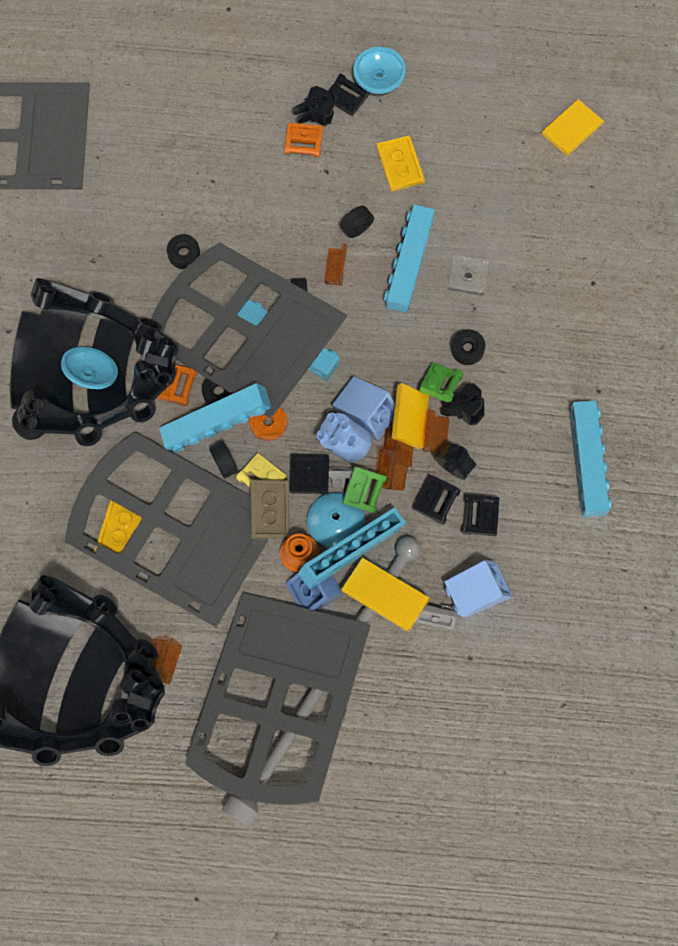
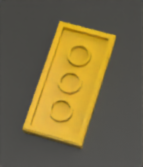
[341,558,430,633]

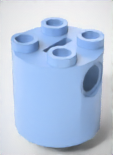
[316,412,371,463]

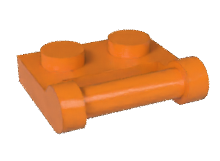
[284,123,323,157]
[156,365,197,407]

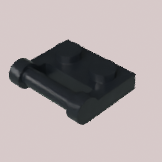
[328,73,370,117]
[413,475,461,525]
[462,494,500,536]

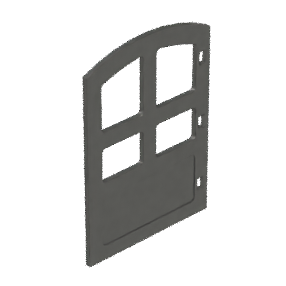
[0,82,90,190]
[151,242,348,419]
[65,432,269,628]
[185,593,371,805]

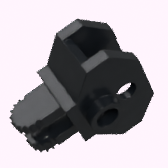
[292,86,334,126]
[442,383,485,425]
[434,442,477,481]

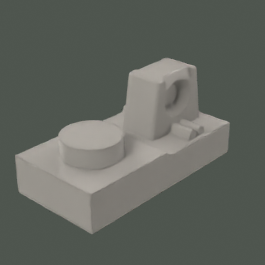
[329,467,367,488]
[416,604,457,630]

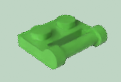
[419,362,463,402]
[342,466,387,513]

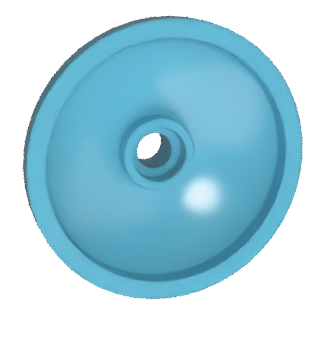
[353,47,406,94]
[61,347,118,389]
[307,492,365,549]

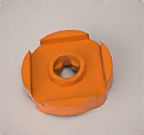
[249,407,287,441]

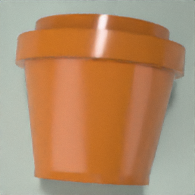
[280,534,319,573]

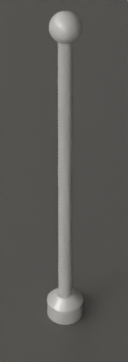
[222,537,422,828]

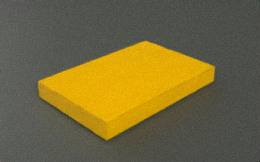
[541,99,604,156]
[376,135,425,192]
[392,383,429,449]
[94,500,142,554]

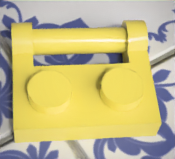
[236,453,287,487]

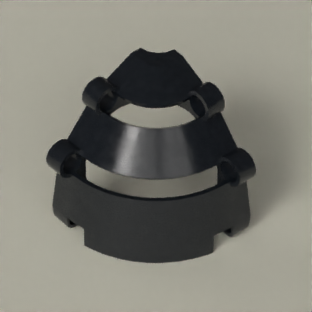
[10,278,178,446]
[0,575,165,766]

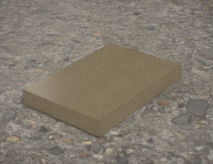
[250,480,290,539]

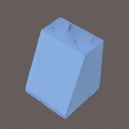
[332,376,395,441]
[445,560,513,618]

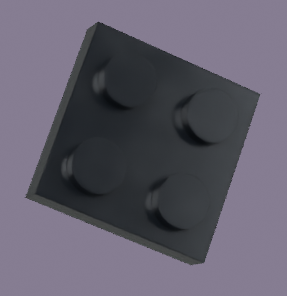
[290,455,329,494]

